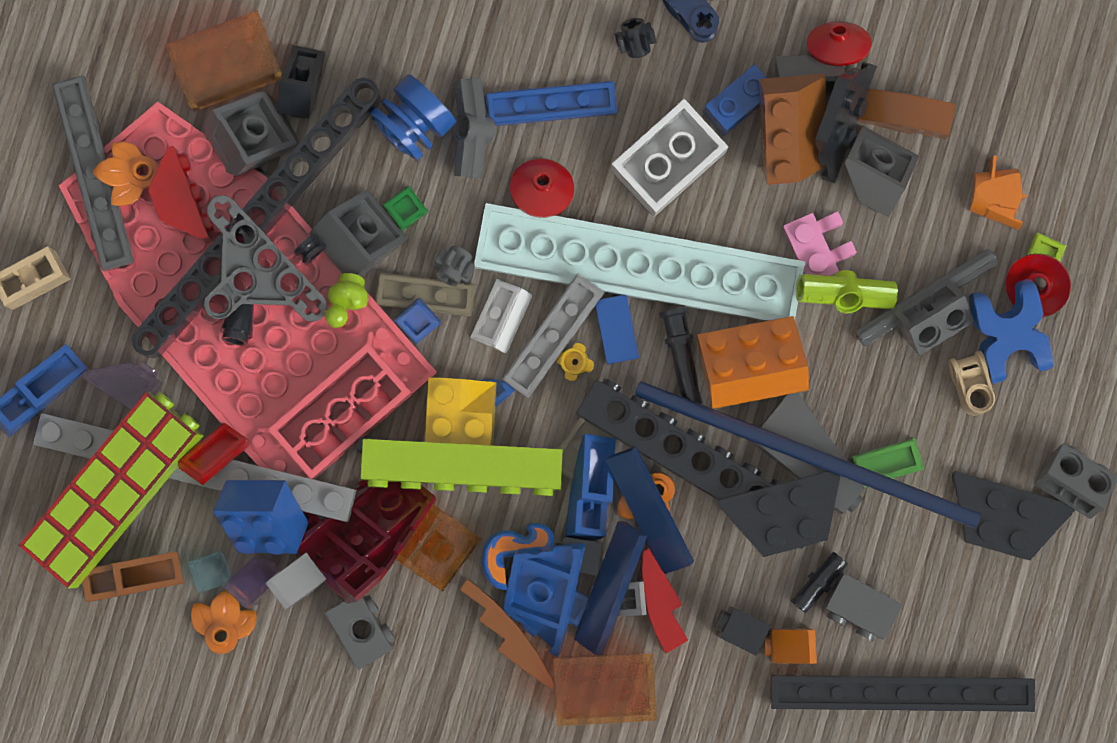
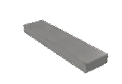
[502,273,605,398]

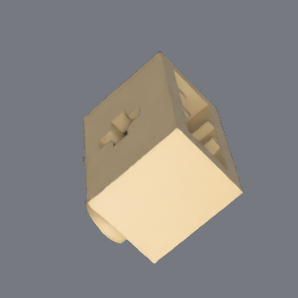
[0,246,71,310]

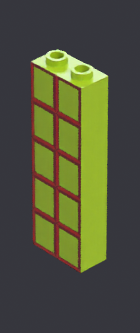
[18,392,204,588]

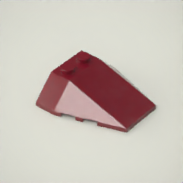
[295,480,436,604]

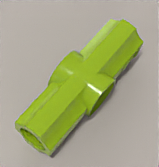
[796,270,898,313]

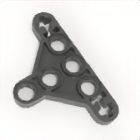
[202,194,327,322]

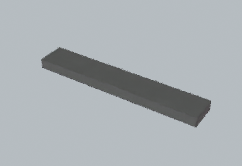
[52,75,135,272]

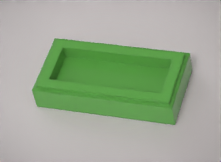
[851,438,924,487]

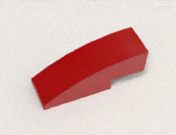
[641,548,688,654]

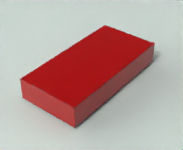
[178,423,248,485]

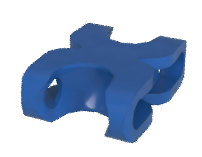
[969,279,1053,384]

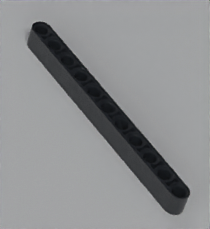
[132,77,381,358]

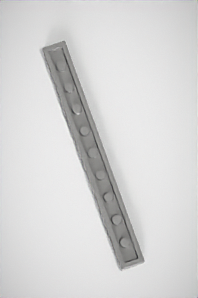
[33,413,357,522]

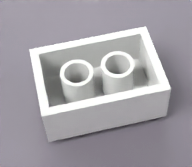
[611,99,728,217]

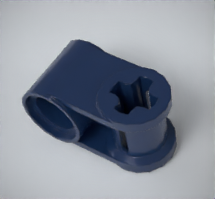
[662,0,719,43]

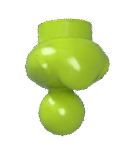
[324,273,368,328]

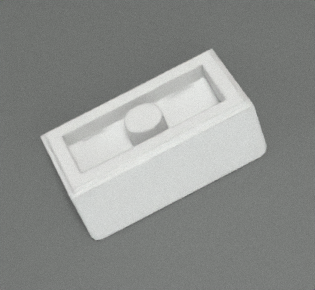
[470,279,532,353]

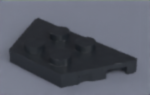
[815,62,877,184]
[716,471,840,557]
[952,471,1075,561]

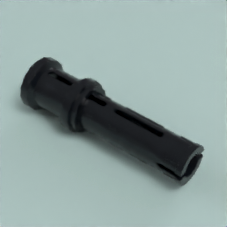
[659,307,703,404]

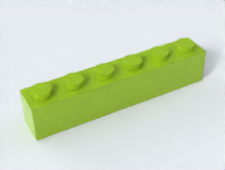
[361,439,563,496]

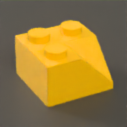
[425,377,497,446]

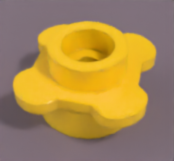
[556,343,594,381]

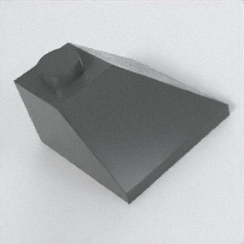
[845,126,919,217]

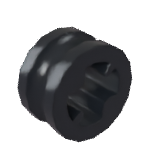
[294,233,327,265]

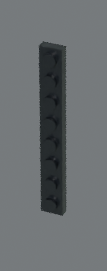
[771,675,1035,712]

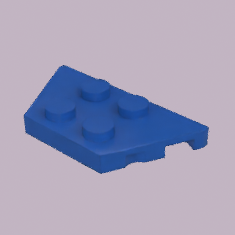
[503,543,586,657]

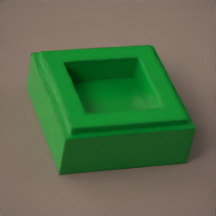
[383,185,429,232]

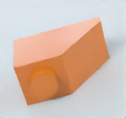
[763,627,817,664]

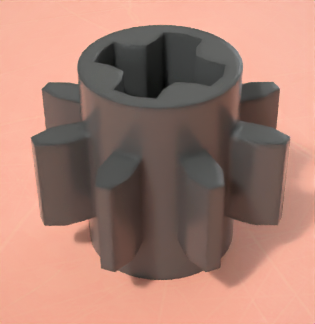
[433,246,475,286]

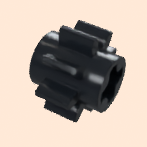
[615,18,657,58]

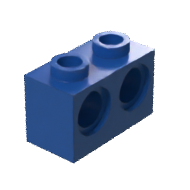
[703,64,766,137]

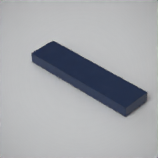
[605,446,694,574]
[574,521,647,655]

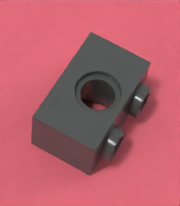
[325,595,396,670]

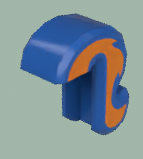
[482,523,554,590]

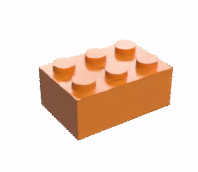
[697,316,809,409]

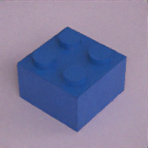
[213,480,309,555]

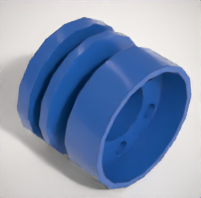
[369,74,457,162]

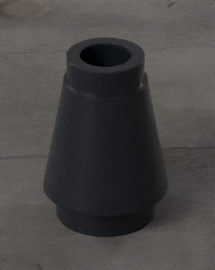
[220,304,254,346]

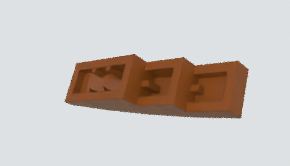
[460,578,555,689]

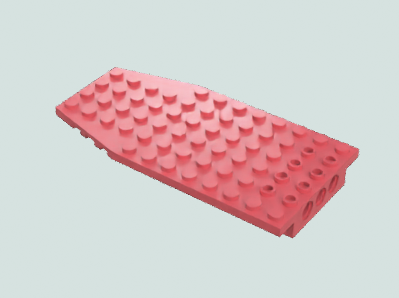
[59,102,438,480]

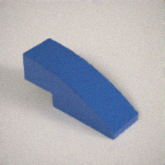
[0,344,88,438]
[565,434,616,541]

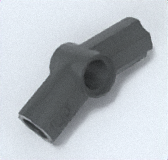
[452,78,495,179]

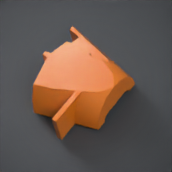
[969,155,1027,230]

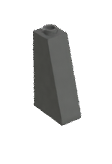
[751,392,864,514]

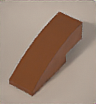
[857,89,956,140]
[83,551,184,602]

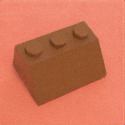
[759,73,826,185]

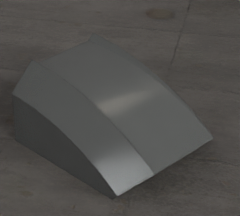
[204,90,299,176]

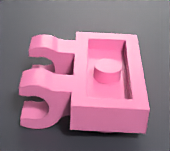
[783,212,857,276]

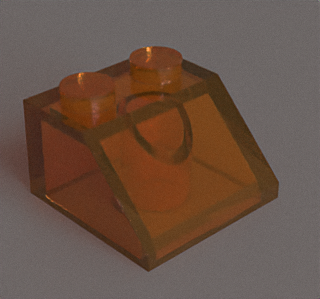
[396,504,481,592]

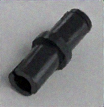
[791,552,848,614]

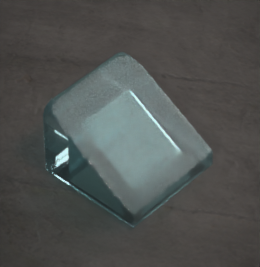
[188,551,233,593]

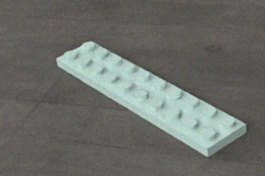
[474,203,805,321]

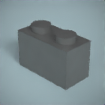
[822,573,902,642]

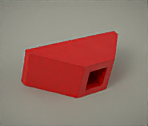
[148,146,215,243]

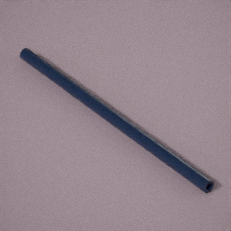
[635,381,982,529]

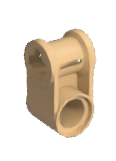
[948,350,995,416]

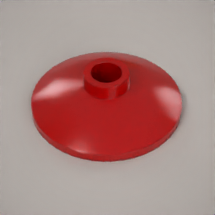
[807,21,872,66]
[510,159,574,218]
[1005,253,1071,317]

